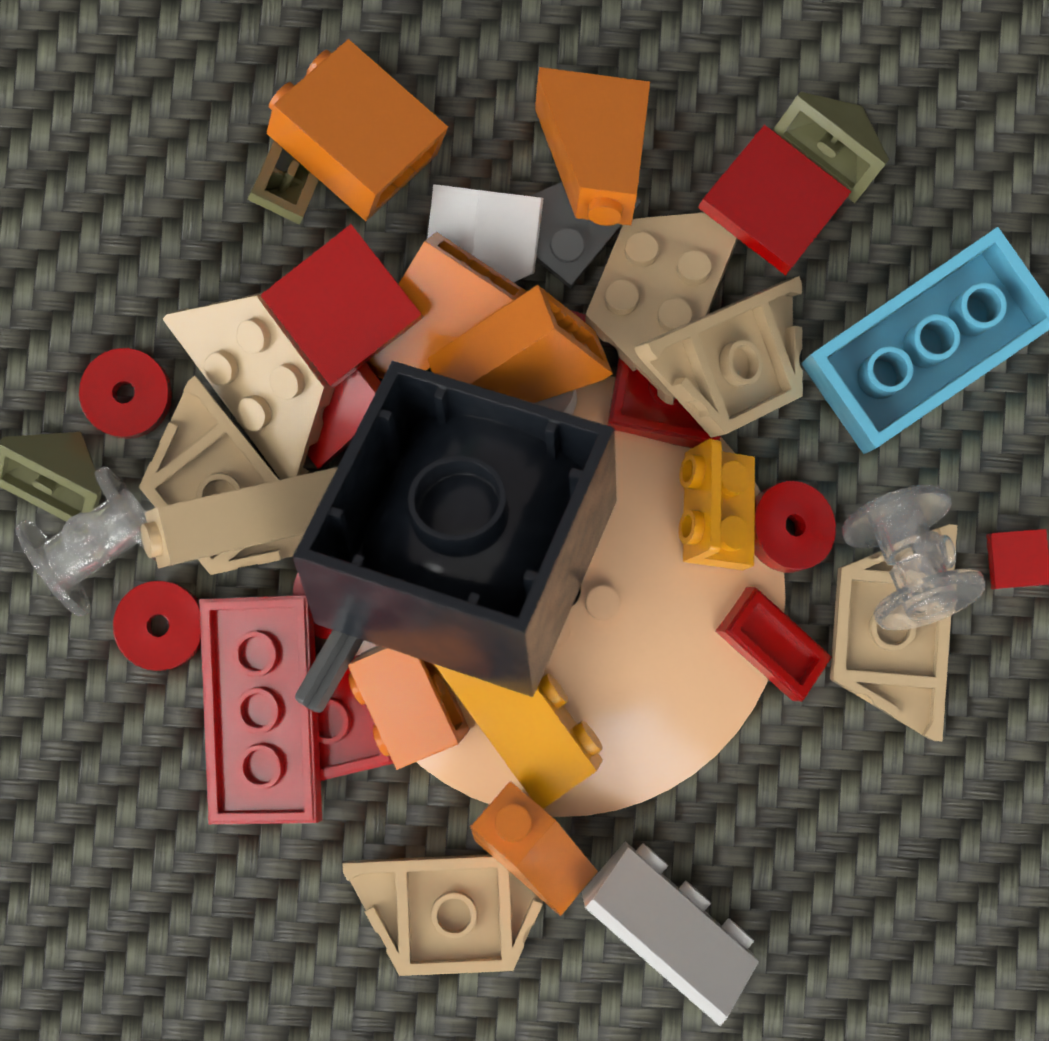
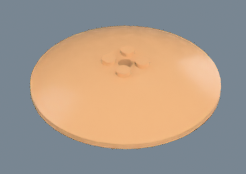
[355,376,785,817]

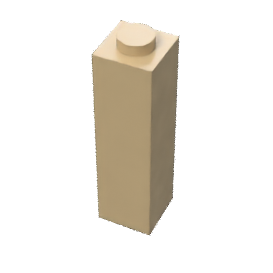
[141,467,338,569]

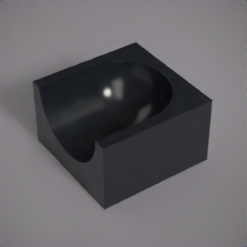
[293,361,617,697]

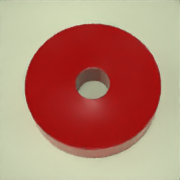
[79,348,172,439]
[754,481,836,573]
[113,581,201,671]

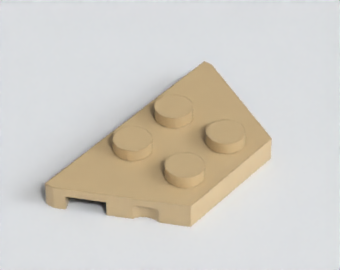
[585,212,738,405]
[634,276,803,437]
[163,292,335,479]
[139,376,304,575]
[830,524,957,742]
[342,854,543,976]

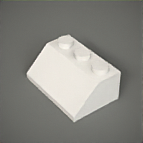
[581,841,759,1026]

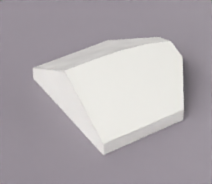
[427,184,544,282]

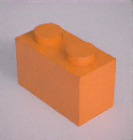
[348,645,470,770]

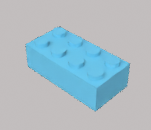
[801,227,1049,454]

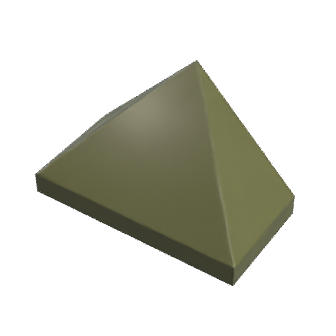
[772,92,889,203]
[247,141,319,225]
[0,432,103,532]

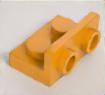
[678,439,755,570]

